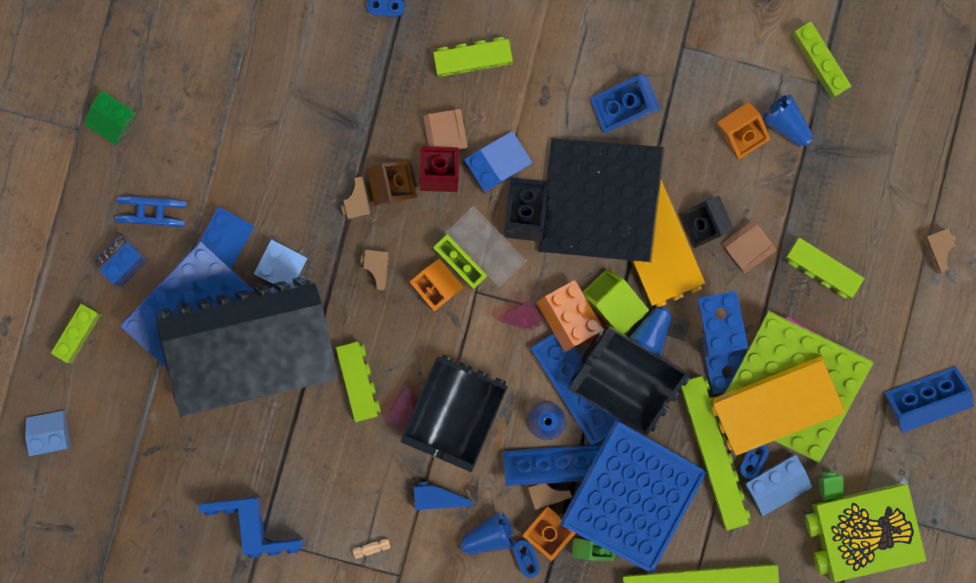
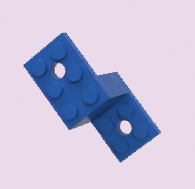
[697,291,748,394]
[198,497,305,558]

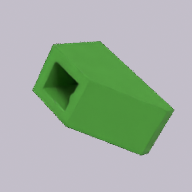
[817,471,844,501]

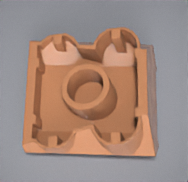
[423,109,468,150]
[722,220,777,274]

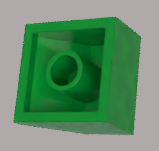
[84,90,137,146]

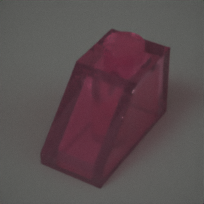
[498,300,542,331]
[386,387,414,432]

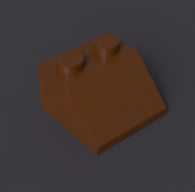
[367,160,417,206]

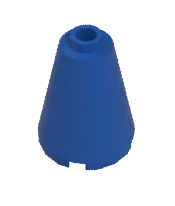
[762,94,813,147]
[630,307,671,356]
[528,402,566,440]
[460,511,516,555]

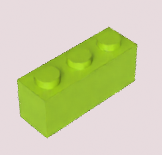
[433,234,487,290]
[51,304,102,364]

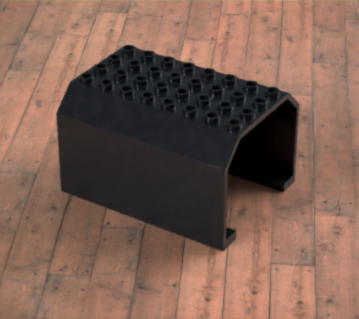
[154,276,339,417]

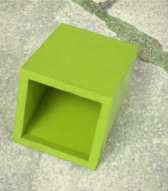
[582,268,649,334]

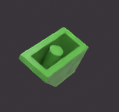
[572,538,615,561]

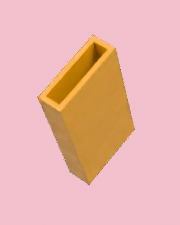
[632,180,705,308]
[711,355,845,455]

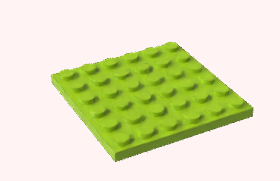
[725,310,874,463]

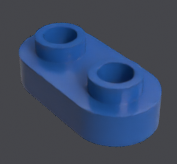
[366,0,405,17]
[740,444,768,478]
[513,540,540,578]

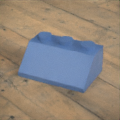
[743,454,813,516]

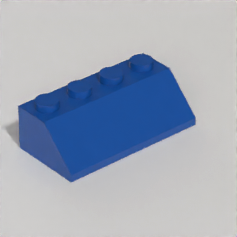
[199,207,254,269]
[884,366,974,433]

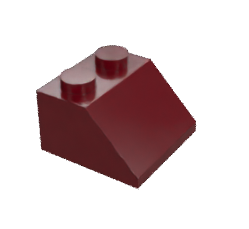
[419,146,459,192]

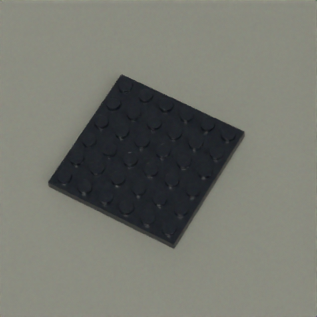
[538,138,665,263]

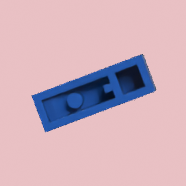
[414,482,473,511]

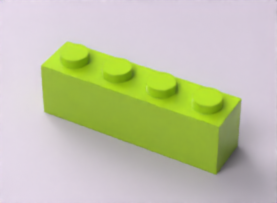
[792,22,851,99]
[433,37,513,77]
[785,238,865,300]
[336,342,381,422]

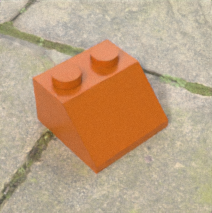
[717,102,771,160]

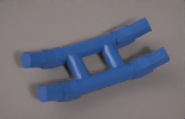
[115,196,186,228]

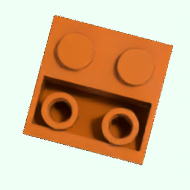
[410,258,464,312]

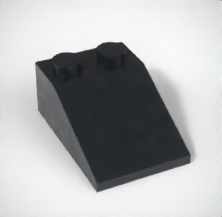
[504,178,548,242]

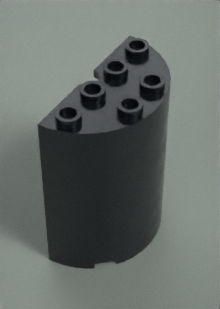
[568,325,690,436]
[400,355,508,473]

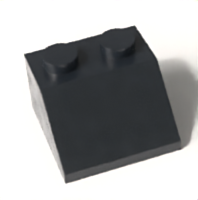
[679,196,735,248]

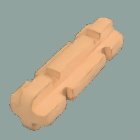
[353,539,390,559]

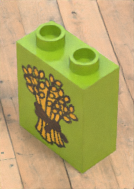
[805,483,926,582]

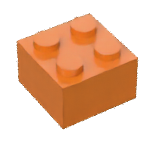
[522,506,576,561]

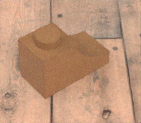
[341,176,371,220]
[923,228,956,273]
[360,250,389,291]
[528,483,572,510]

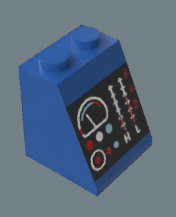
[94,233,148,287]

